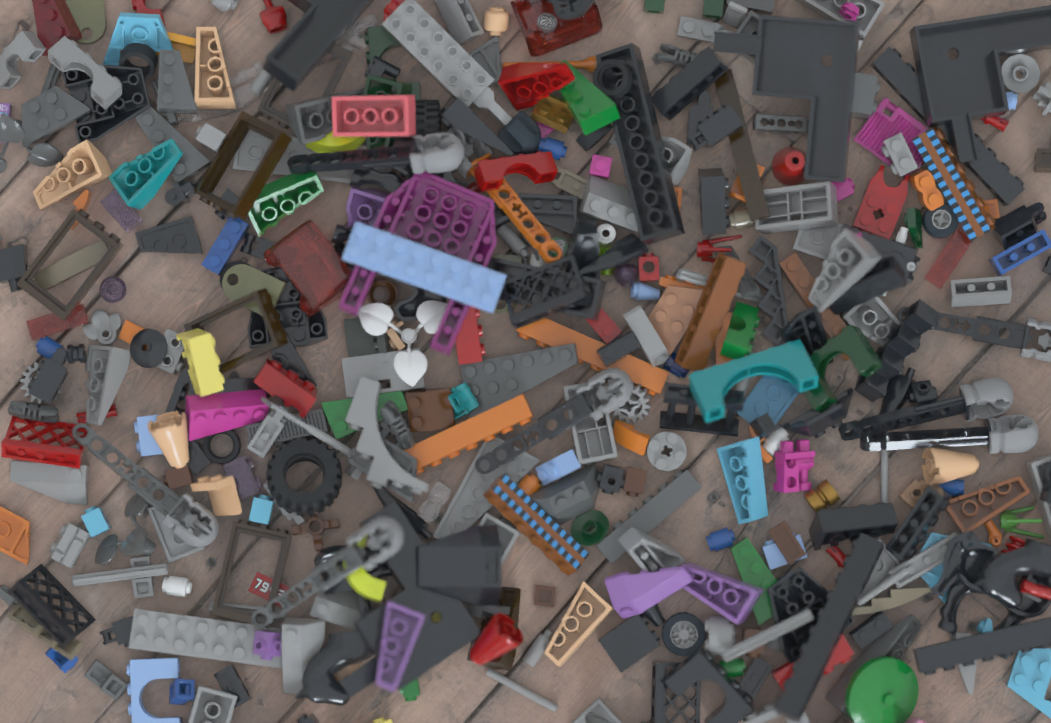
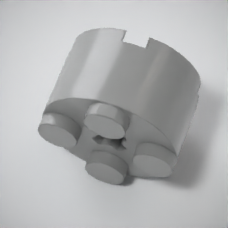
[646,432,687,471]
[705,616,735,655]

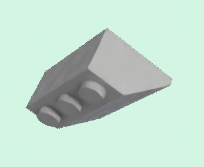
[577,175,638,232]
[187,683,237,723]

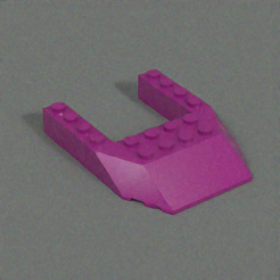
[339,171,496,356]

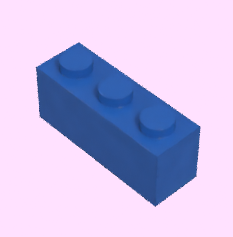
[201,217,250,276]
[989,229,1051,276]

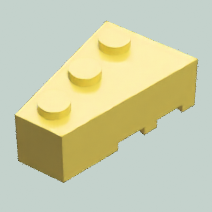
[176,328,224,396]

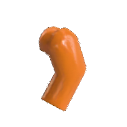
[984,519,1002,548]

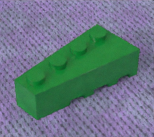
[248,171,324,237]
[321,391,408,440]
[730,537,777,625]

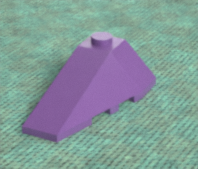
[346,187,390,228]
[605,566,693,619]

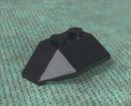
[781,305,834,364]
[782,388,854,438]

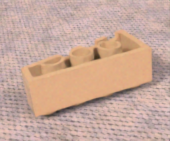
[195,27,237,109]
[544,581,614,667]

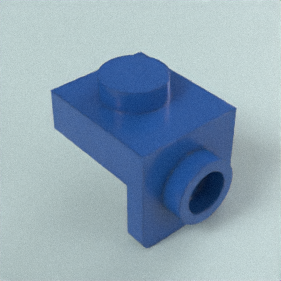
[45,648,79,673]

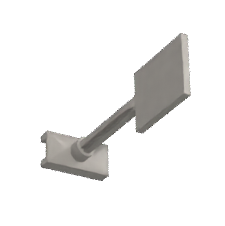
[261,397,363,480]

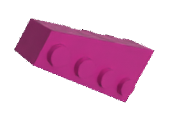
[185,389,269,441]

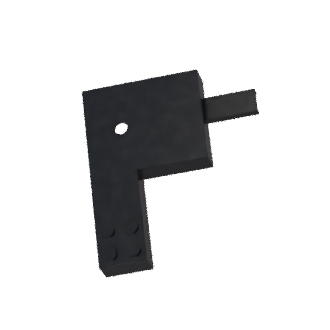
[262,0,374,92]
[909,5,1051,163]
[712,15,860,182]
[339,501,481,698]

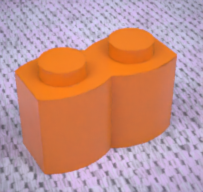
[909,168,944,211]

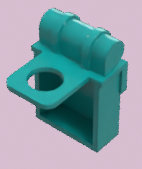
[448,382,480,420]

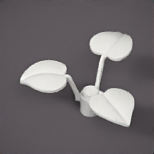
[359,300,448,386]

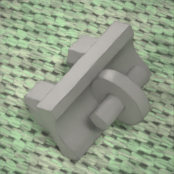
[1032,81,1051,116]

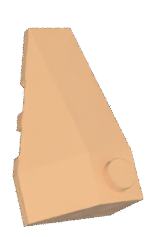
[32,140,112,210]

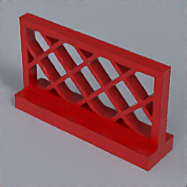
[1,416,90,469]

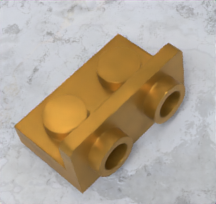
[530,94,574,134]

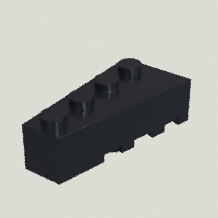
[809,502,898,551]

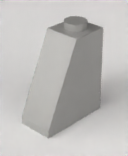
[623,305,670,367]

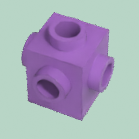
[253,630,282,660]

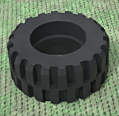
[266,437,342,516]

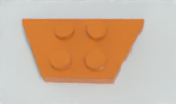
[0,506,30,565]

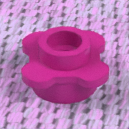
[839,2,859,21]

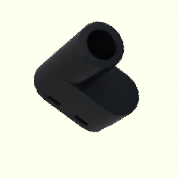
[364,56,401,79]

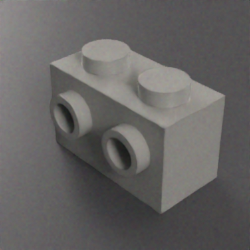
[881,133,918,177]
[156,329,185,375]

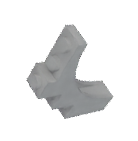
[345,377,429,495]

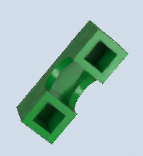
[720,301,760,359]

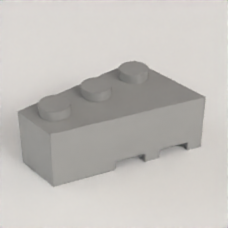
[617,527,686,573]

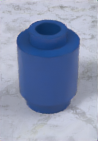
[538,137,567,161]
[36,336,63,360]
[705,527,736,552]

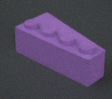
[682,562,764,625]
[376,601,425,692]

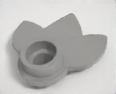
[83,309,121,345]

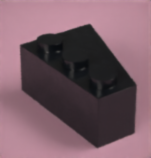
[698,168,730,235]
[561,220,600,280]

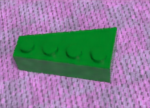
[558,60,620,136]

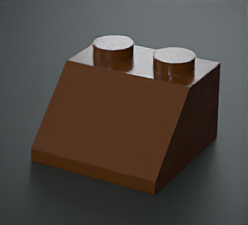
[406,387,455,432]

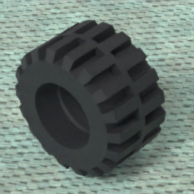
[412,100,441,137]

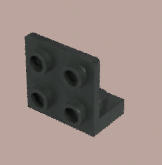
[344,317,388,357]

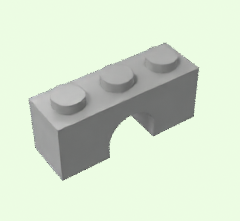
[0,30,46,90]

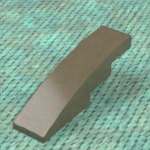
[34,240,109,291]
[852,587,930,615]
[7,603,83,661]

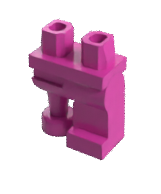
[773,439,815,493]

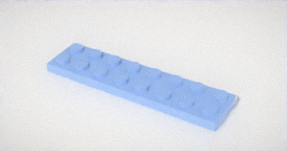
[342,221,506,314]

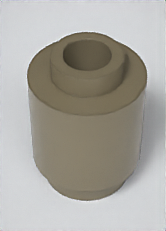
[729,208,755,230]

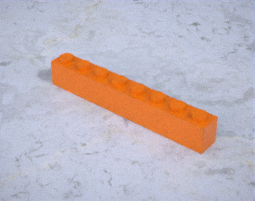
[515,318,669,396]
[404,394,535,475]

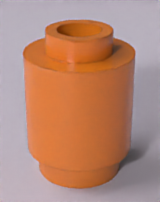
[517,474,541,496]

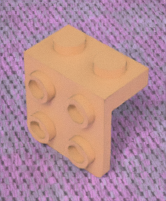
[190,474,242,516]

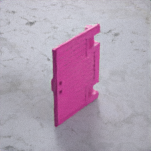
[853,97,928,177]

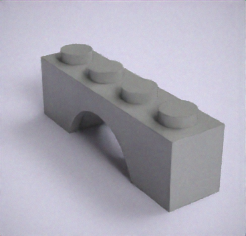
[48,36,122,109]

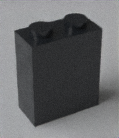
[598,614,660,673]

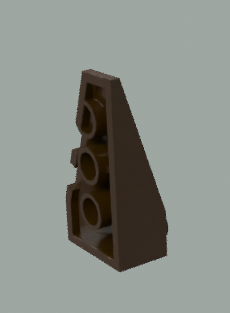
[467,587,521,671]

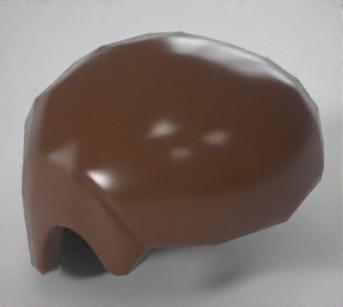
[367,279,398,307]

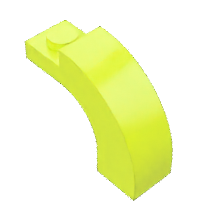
[306,131,366,153]
[343,534,387,603]

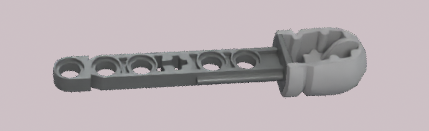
[72,423,219,547]
[251,517,404,628]

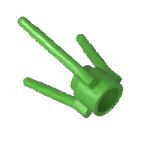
[1000,506,1044,539]

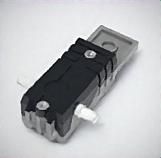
[792,223,921,296]

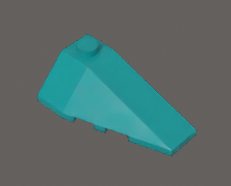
[108,138,183,210]

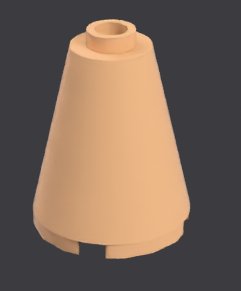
[147,411,189,468]
[922,447,979,485]

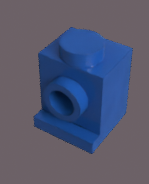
[169,679,195,705]

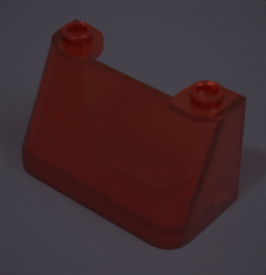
[510,0,603,57]
[263,220,352,317]

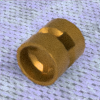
[803,479,841,513]

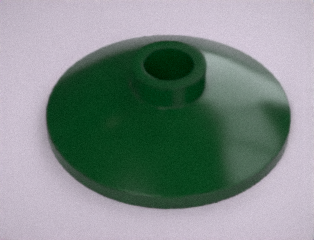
[571,510,609,546]

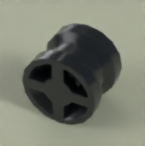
[67,344,86,364]

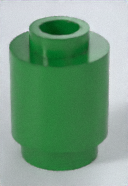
[718,657,746,678]

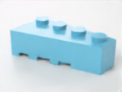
[717,436,768,524]

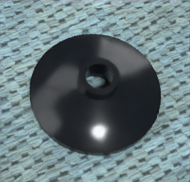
[130,329,168,368]

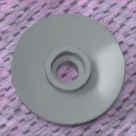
[1001,54,1040,93]

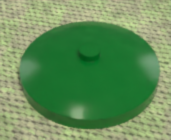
[845,656,919,723]

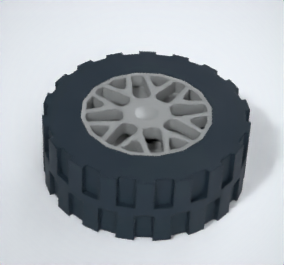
[662,612,706,656]

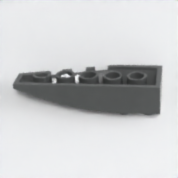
[825,614,922,720]

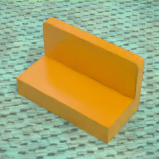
[156,32,196,64]

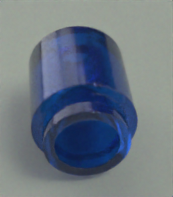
[663,352,690,379]

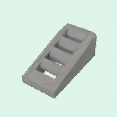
[722,1,748,29]

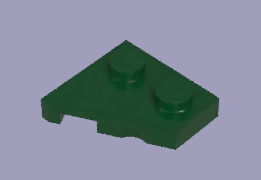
[904,208,923,249]

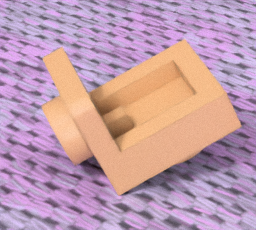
[386,320,406,351]

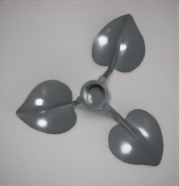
[0,112,64,173]
[95,493,156,565]

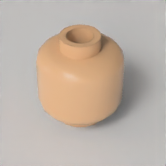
[483,7,509,36]

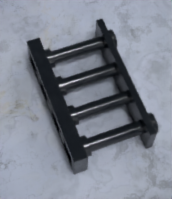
[659,383,744,437]

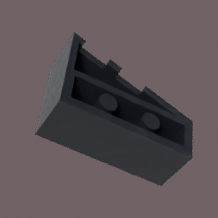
[518,193,578,236]

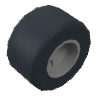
[922,202,959,238]

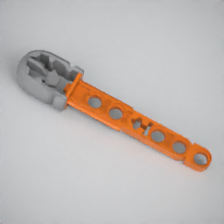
[443,126,562,263]

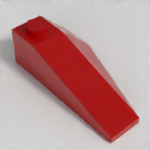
[498,62,575,111]

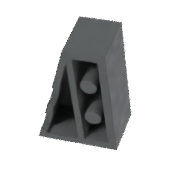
[157,49,197,114]

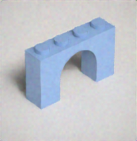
[127,657,182,723]

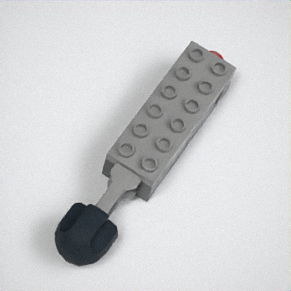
[381,0,541,155]

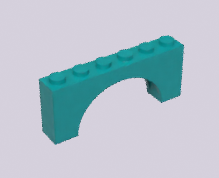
[688,339,818,423]

